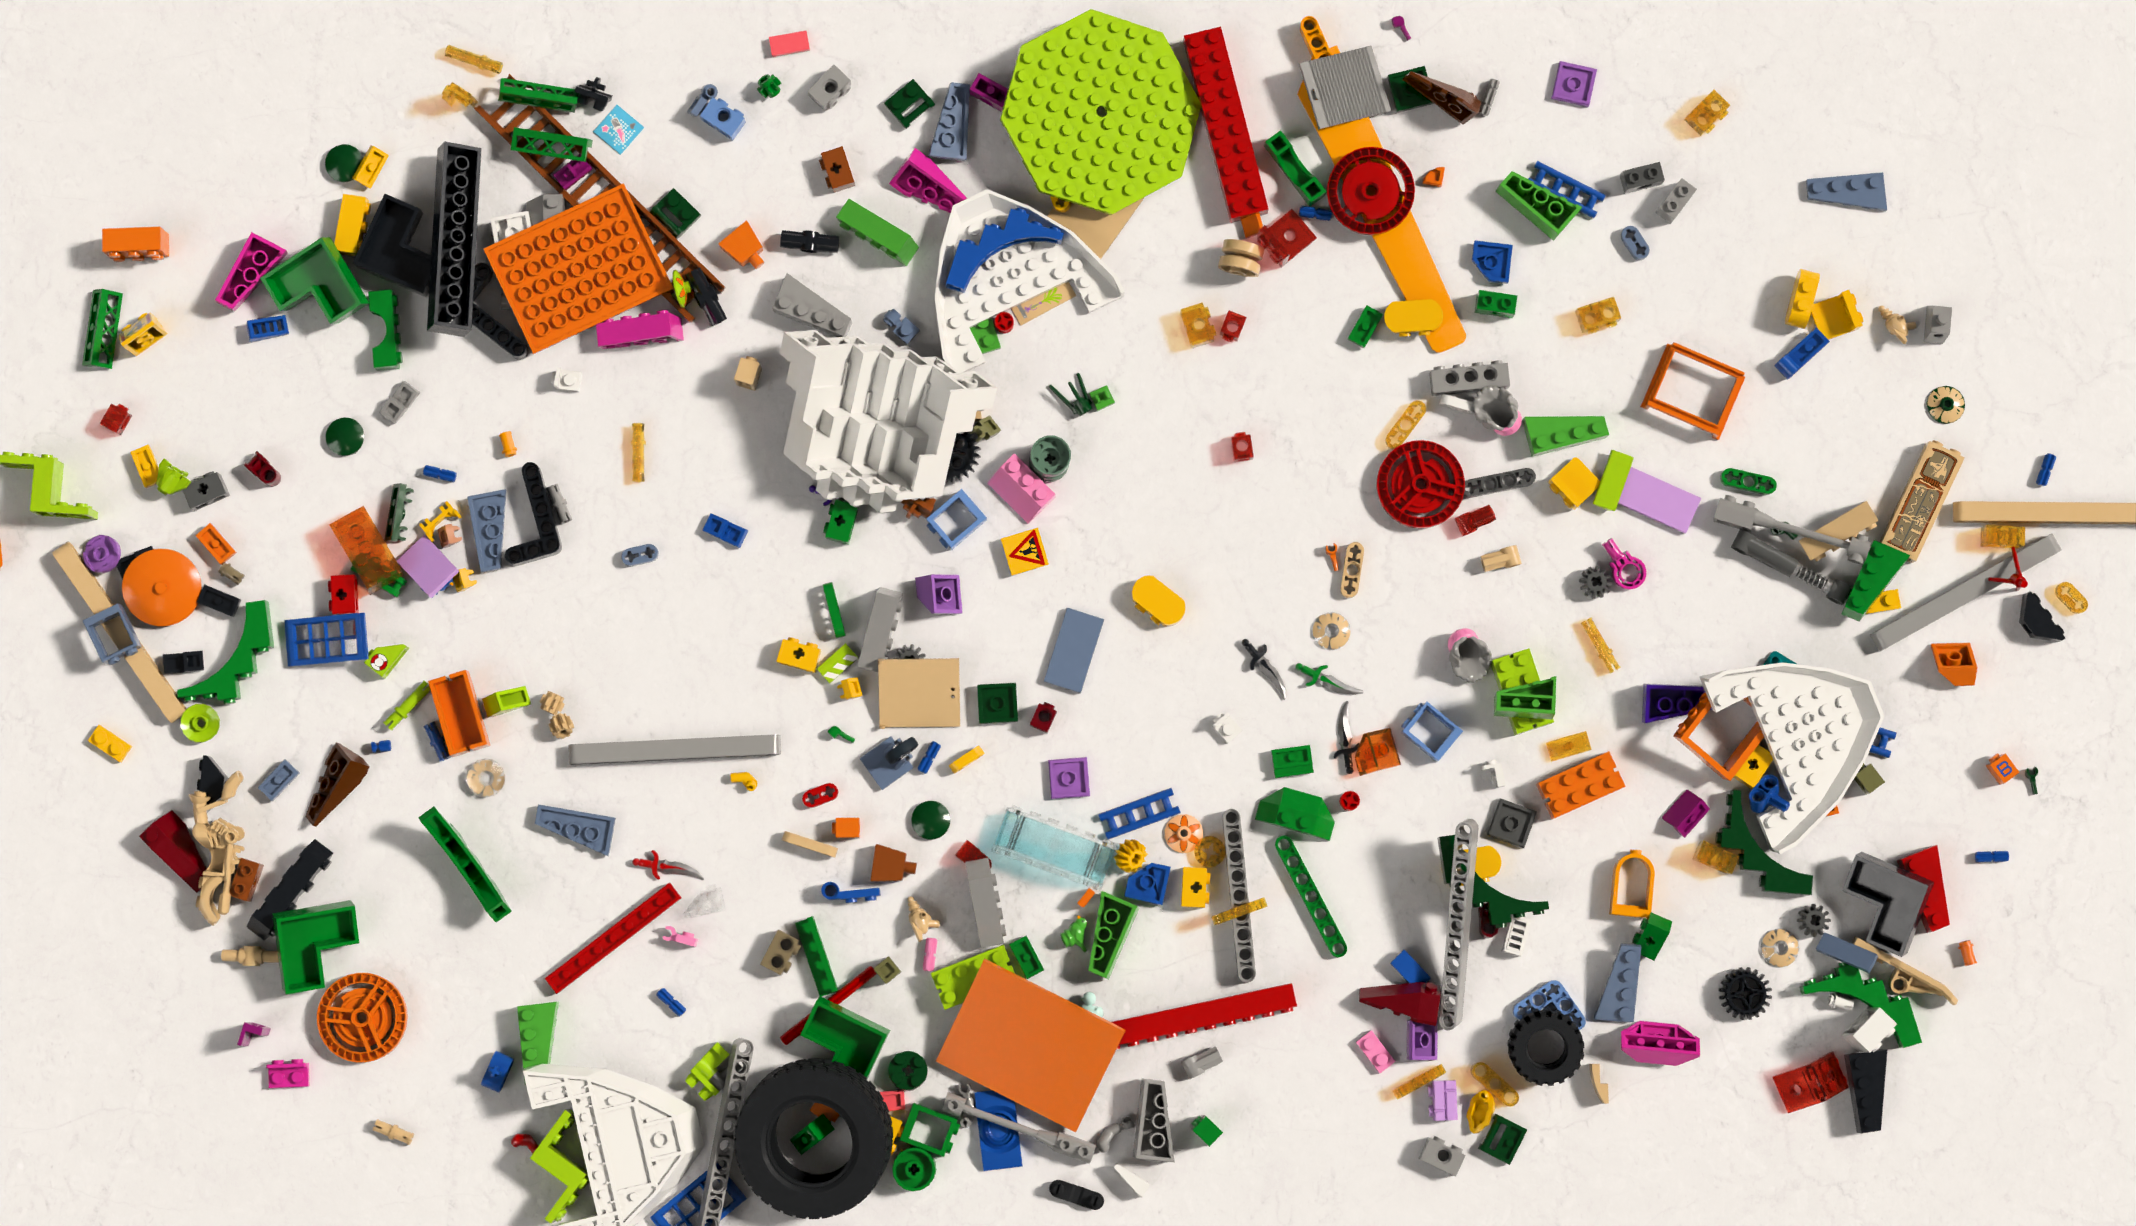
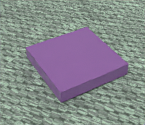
[1551,61,1597,107]
[1048,757,1090,799]

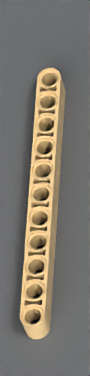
[1953,501,2136,524]
[52,541,187,723]

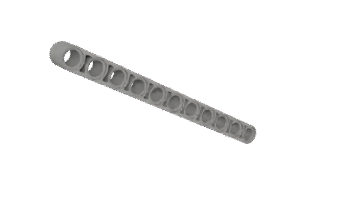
[1870,534,2062,652]
[568,735,781,765]
[1439,819,1479,1030]
[697,1038,754,1226]

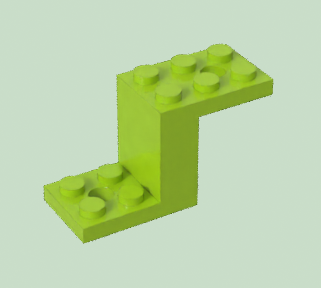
[0,452,98,520]
[530,1109,589,1223]

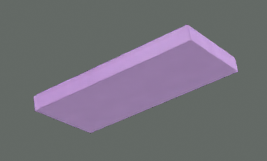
[1618,467,1701,534]

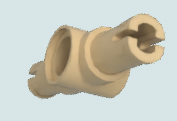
[221,946,279,966]

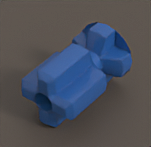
[371,740,392,753]

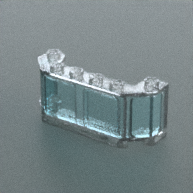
[991,805,1117,892]

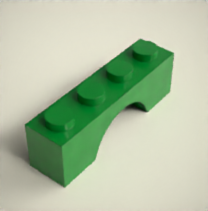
[1264,130,1326,207]
[368,290,403,371]

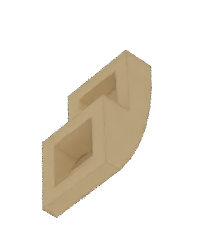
[1589,1064,1609,1104]

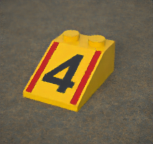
[119,312,168,356]

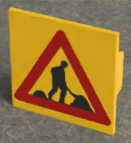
[1001,528,1049,576]

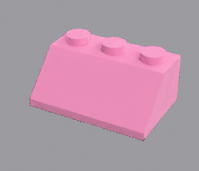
[987,453,1055,524]

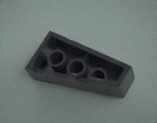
[1844,1049,1887,1133]

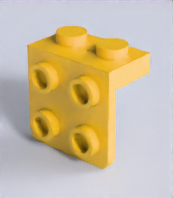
[1811,290,1863,340]
[1548,457,1600,510]

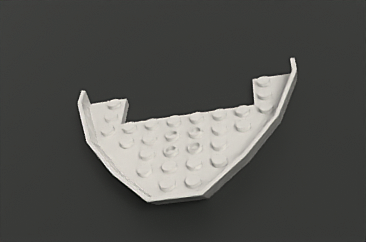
[935,189,1125,372]
[1699,663,1884,854]
[523,1064,704,1226]

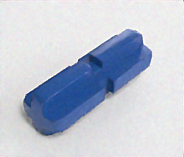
[1299,206,1332,221]
[2036,453,2056,486]
[423,465,457,482]
[918,741,941,774]
[1975,851,2009,862]
[656,988,686,1017]

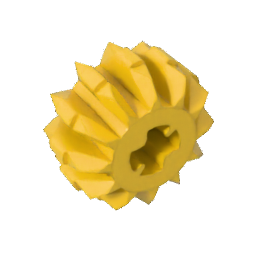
[1114,839,1148,873]

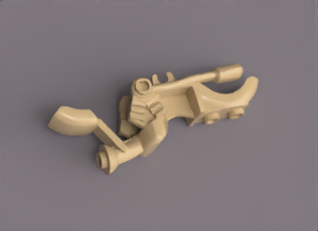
[189,771,245,926]

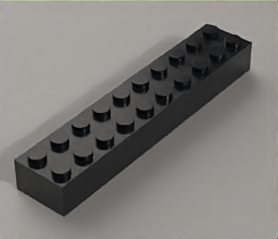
[427,141,481,337]

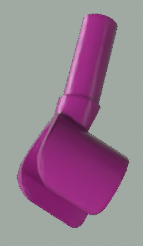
[1392,16,1411,41]

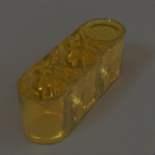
[1470,1062,1519,1107]

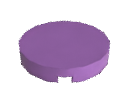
[83,535,121,573]

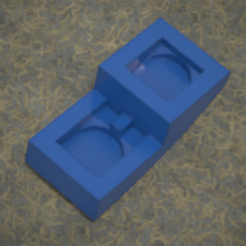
[703,513,748,548]
[1390,950,1431,983]

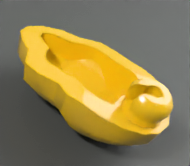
[1466,1090,1495,1133]

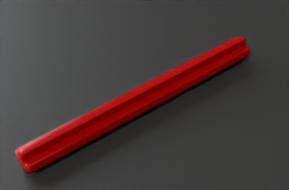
[780,966,877,1045]

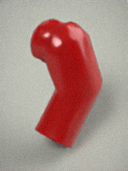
[511,1133,539,1154]

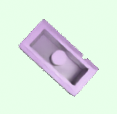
[1428,1080,1458,1121]

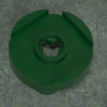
[888,1051,928,1091]

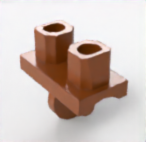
[901,498,936,519]

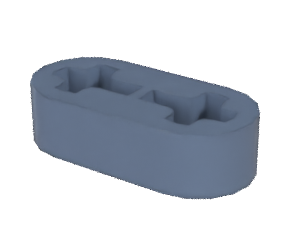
[1621,226,1650,260]
[622,544,659,566]

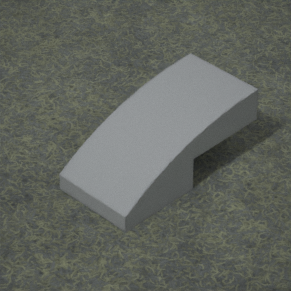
[379,381,420,424]

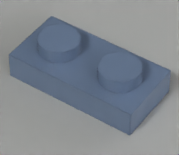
[258,759,300,801]

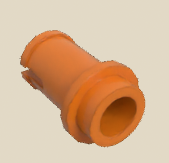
[1958,940,1977,966]

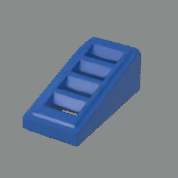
[246,315,289,342]

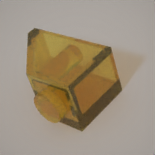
[1546,731,1592,762]

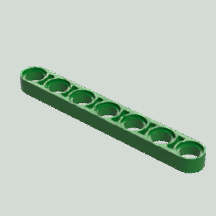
[1275,836,1347,958]

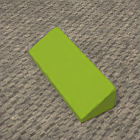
[1592,450,1634,511]

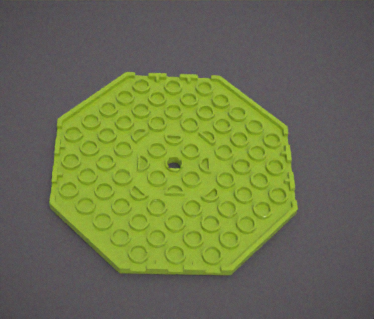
[1000,9,1201,215]

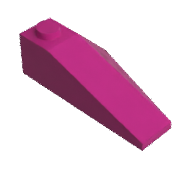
[889,148,967,213]

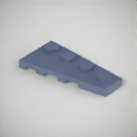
[928,82,970,161]
[467,489,506,573]
[535,804,616,856]

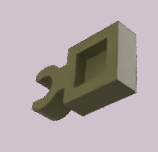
[969,415,1001,442]

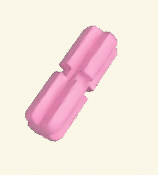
[923,938,938,971]

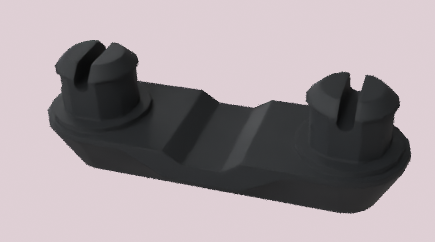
[1049,1180,1104,1210]

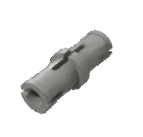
[546,484,572,524]

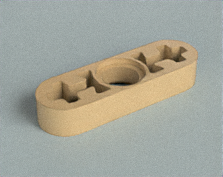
[1340,542,1364,598]
[782,831,838,858]

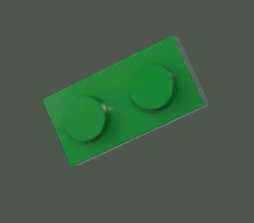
[1348,305,1383,348]
[1009,935,1044,979]

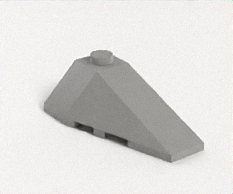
[526,194,565,226]

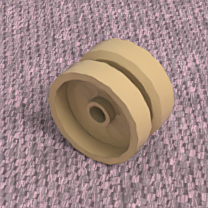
[1218,239,1265,277]

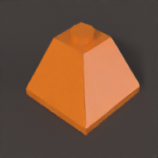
[1931,643,1978,686]

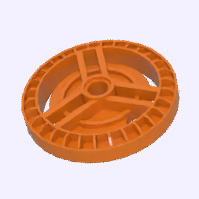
[317,973,408,1062]

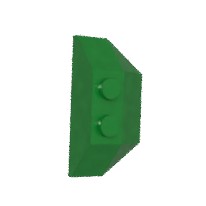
[1255,787,1335,841]

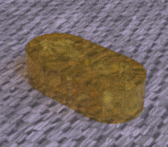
[2055,582,2088,614]

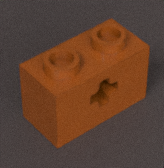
[819,146,855,193]
[229,858,264,902]

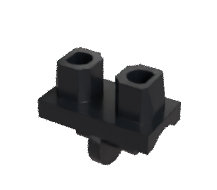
[575,77,613,111]

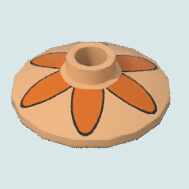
[1164,814,1203,853]

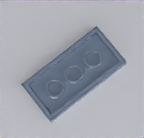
[1044,608,1104,693]

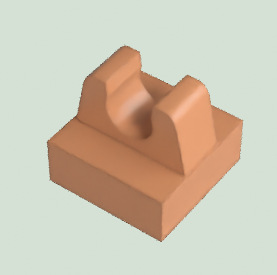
[438,524,462,548]

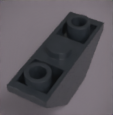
[2019,591,2065,642]
[197,755,228,813]

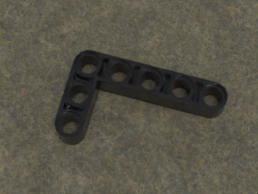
[472,263,529,360]
[505,462,562,566]

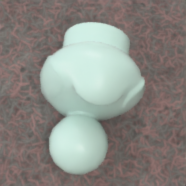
[1081,992,1104,1017]

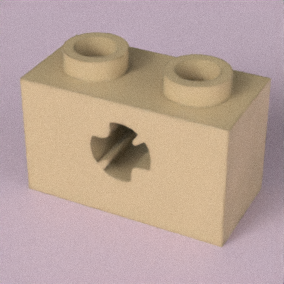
[734,356,762,391]

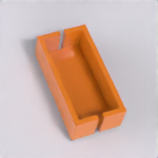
[428,670,490,757]
[1536,751,1626,819]

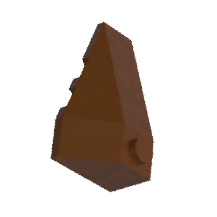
[1402,71,1481,125]
[305,742,370,827]

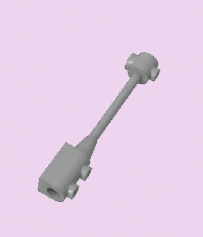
[1714,495,1871,564]
[941,1092,1096,1164]

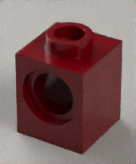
[1030,702,1057,734]

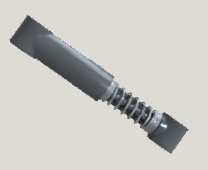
[1731,529,1852,605]

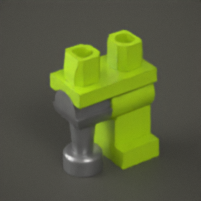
[685,1042,743,1101]

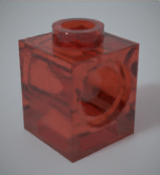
[1219,310,1247,342]
[100,404,132,435]
[1231,432,1254,462]

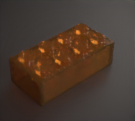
[329,506,404,595]

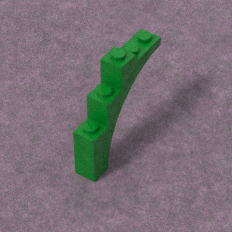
[177,600,274,704]
[418,806,512,923]
[1799,962,1922,1048]

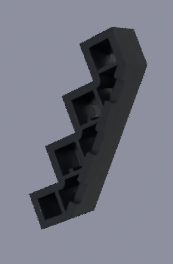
[246,839,333,941]

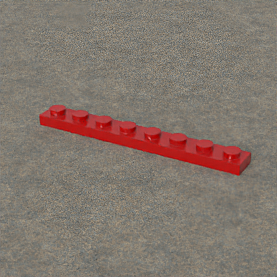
[545,882,682,994]

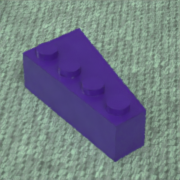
[1642,683,1712,723]

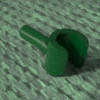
[2025,766,2038,795]

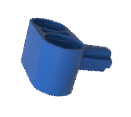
[1749,775,1790,813]
[481,1051,514,1093]

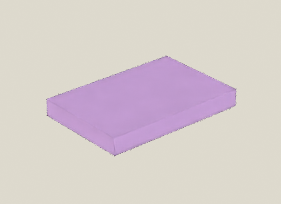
[397,534,459,598]

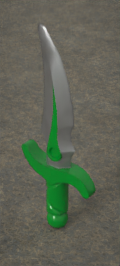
[1295,663,1364,695]

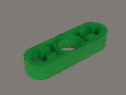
[1720,468,1777,495]
[823,582,846,638]

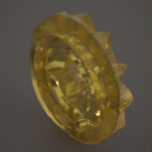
[1194,836,1225,867]

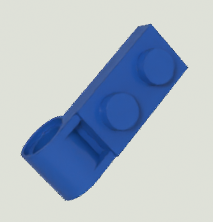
[1774,327,1830,380]
[821,882,881,903]

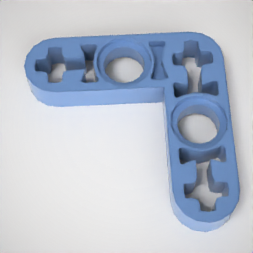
[1513,980,1586,1030]

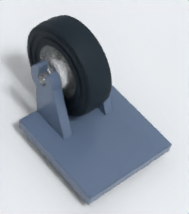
[860,736,918,790]

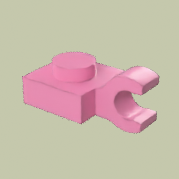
[663,926,698,947]

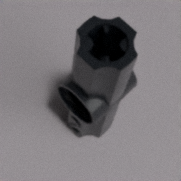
[780,230,840,253]
[685,268,727,327]

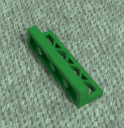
[498,78,578,113]
[511,127,593,162]
[82,289,123,369]
[795,916,839,997]

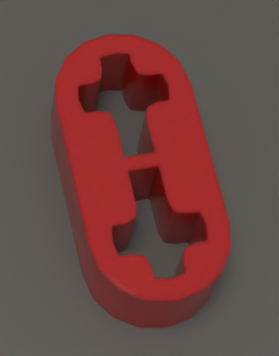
[802,783,839,808]

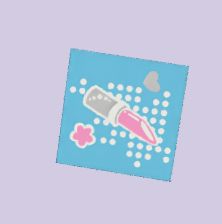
[593,105,644,155]

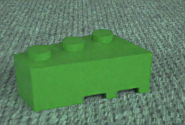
[1494,676,1556,720]

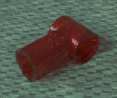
[1454,505,1496,537]

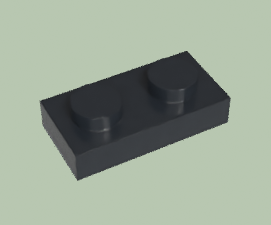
[197,584,241,617]

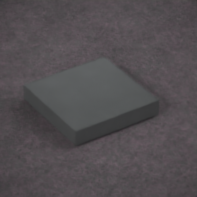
[1487,798,1537,848]

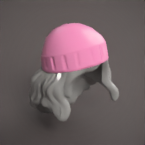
[1472,386,1522,436]
[1448,628,1492,683]

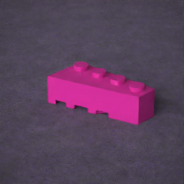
[215,232,288,312]
[596,310,684,349]

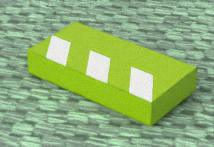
[817,643,859,683]

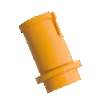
[499,431,517,457]

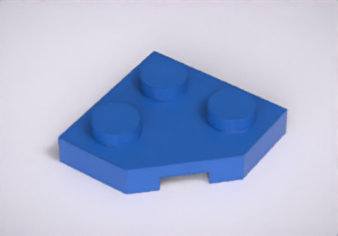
[1472,240,1513,284]
[1124,863,1171,905]

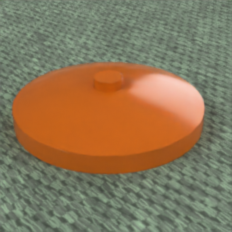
[122,549,202,626]

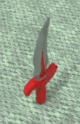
[632,850,704,880]

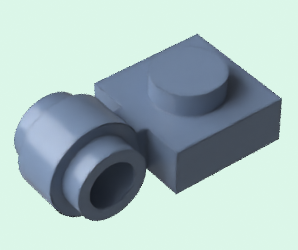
[687,84,718,117]
[883,309,920,345]

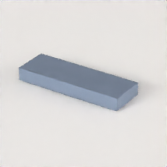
[1816,932,1878,973]

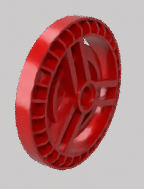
[1327,147,1415,235]
[1376,440,1465,529]

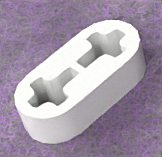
[1439,394,1474,414]

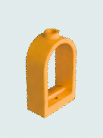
[1609,849,1655,918]

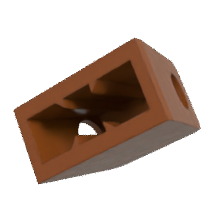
[870,844,917,882]

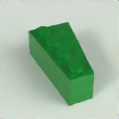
[1841,540,1910,622]

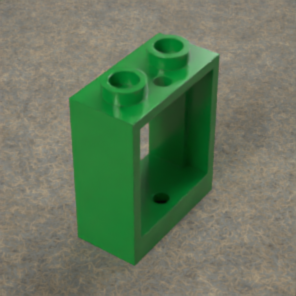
[900,1103,960,1157]

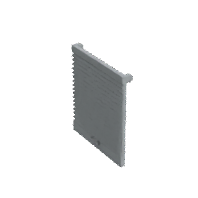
[1299,45,1391,129]

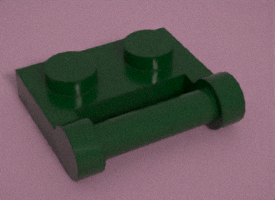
[884,79,935,129]
[650,188,701,239]
[1478,1113,1527,1165]

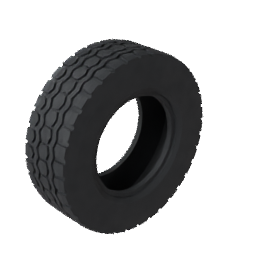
[734,1058,893,1219]

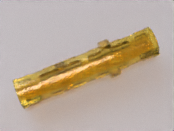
[445,45,503,74]
[631,423,646,482]
[1581,617,1621,674]

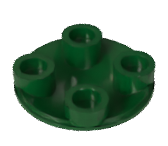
[325,144,363,182]
[326,417,364,456]
[911,801,950,840]

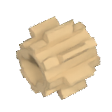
[540,691,565,715]
[548,713,574,739]

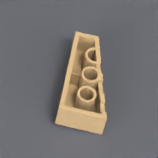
[1799,501,1879,562]

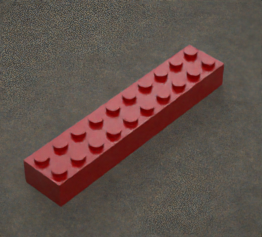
[1183,26,1269,223]
[1112,983,1297,1049]

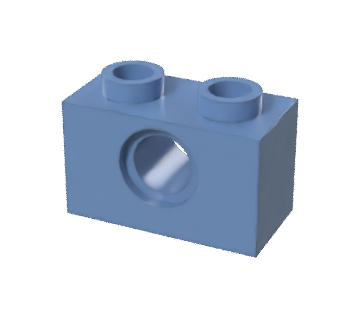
[700,97,746,141]

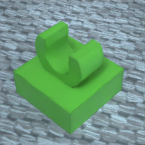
[1089,385,1115,412]

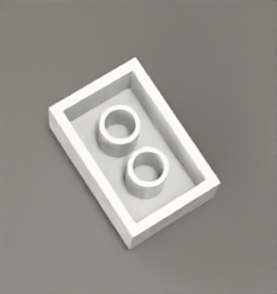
[1841,1007,1897,1053]

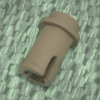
[218,563,245,585]

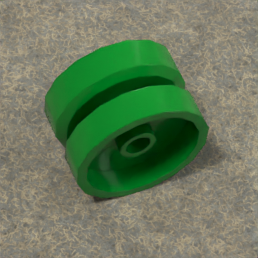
[892,1147,937,1191]

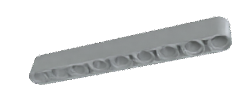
[1222,809,1256,983]

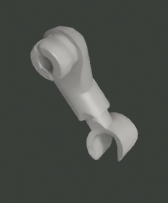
[958,1084,976,1128]
[1096,1116,1135,1153]

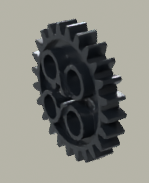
[945,432,981,484]

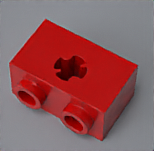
[328,574,359,615]

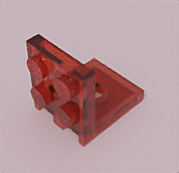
[1257,209,1317,268]
[1773,1051,1849,1113]

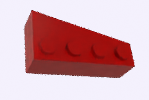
[1896,845,1950,933]

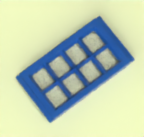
[284,613,369,667]
[650,1162,747,1226]

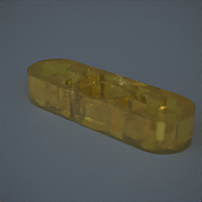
[1385,400,1426,449]
[1211,897,1268,926]
[1392,1063,1446,1100]

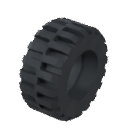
[1507,1008,1585,1086]

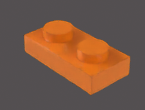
[195,523,237,565]

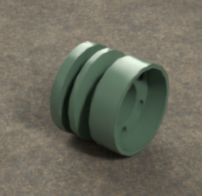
[1029,435,1071,482]

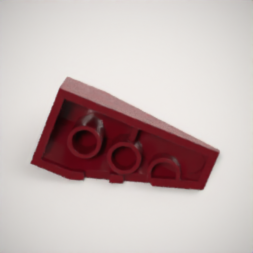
[139,810,207,893]
[1359,982,1441,1026]

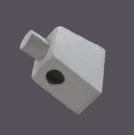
[1924,305,1952,344]

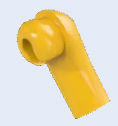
[730,772,757,791]

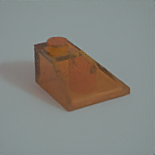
[1355,728,1401,776]

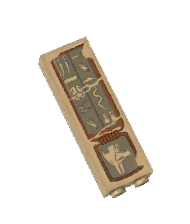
[1879,440,1965,563]

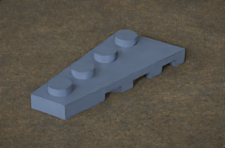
[1806,172,1887,211]
[1594,943,1641,1022]

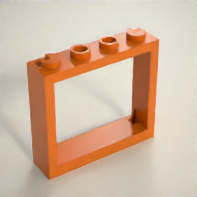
[1673,692,1764,781]

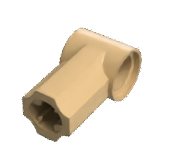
[1480,545,1522,572]

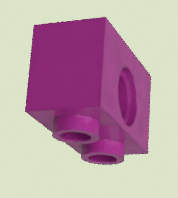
[969,73,1008,112]

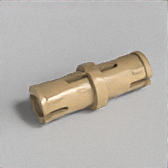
[373,1119,414,1145]

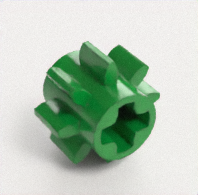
[757,74,781,98]

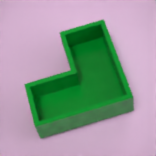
[260,237,369,324]
[272,900,359,995]
[800,996,891,1080]

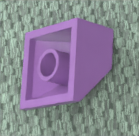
[915,574,962,614]

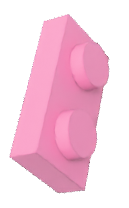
[1356,1030,1396,1073]

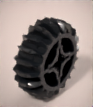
[1718,967,1772,1020]

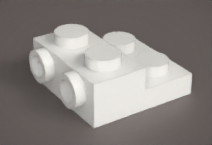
[488,211,531,244]

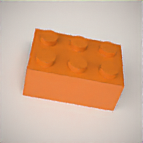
[102,227,169,262]

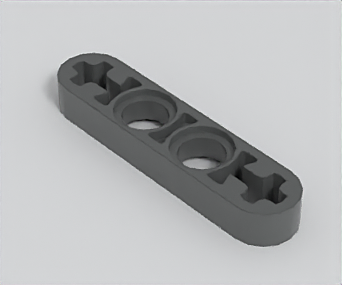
[1464,468,1536,498]

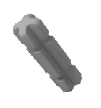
[1479,79,1500,116]

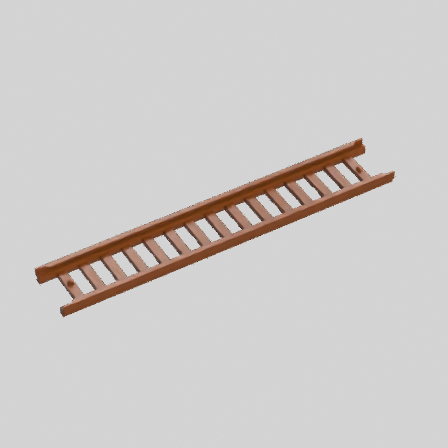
[474,74,725,323]

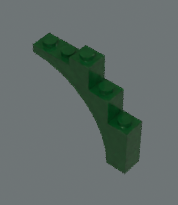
[1715,790,1813,896]
[1437,835,1549,929]

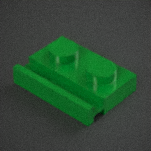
[1271,745,1314,778]

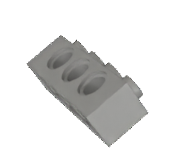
[1429,360,1510,396]

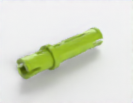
[383,680,431,730]

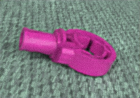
[1602,538,1646,589]

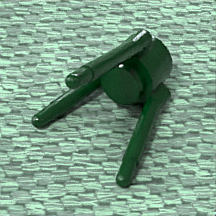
[1049,373,1093,417]

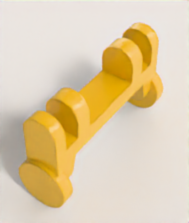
[419,501,462,542]

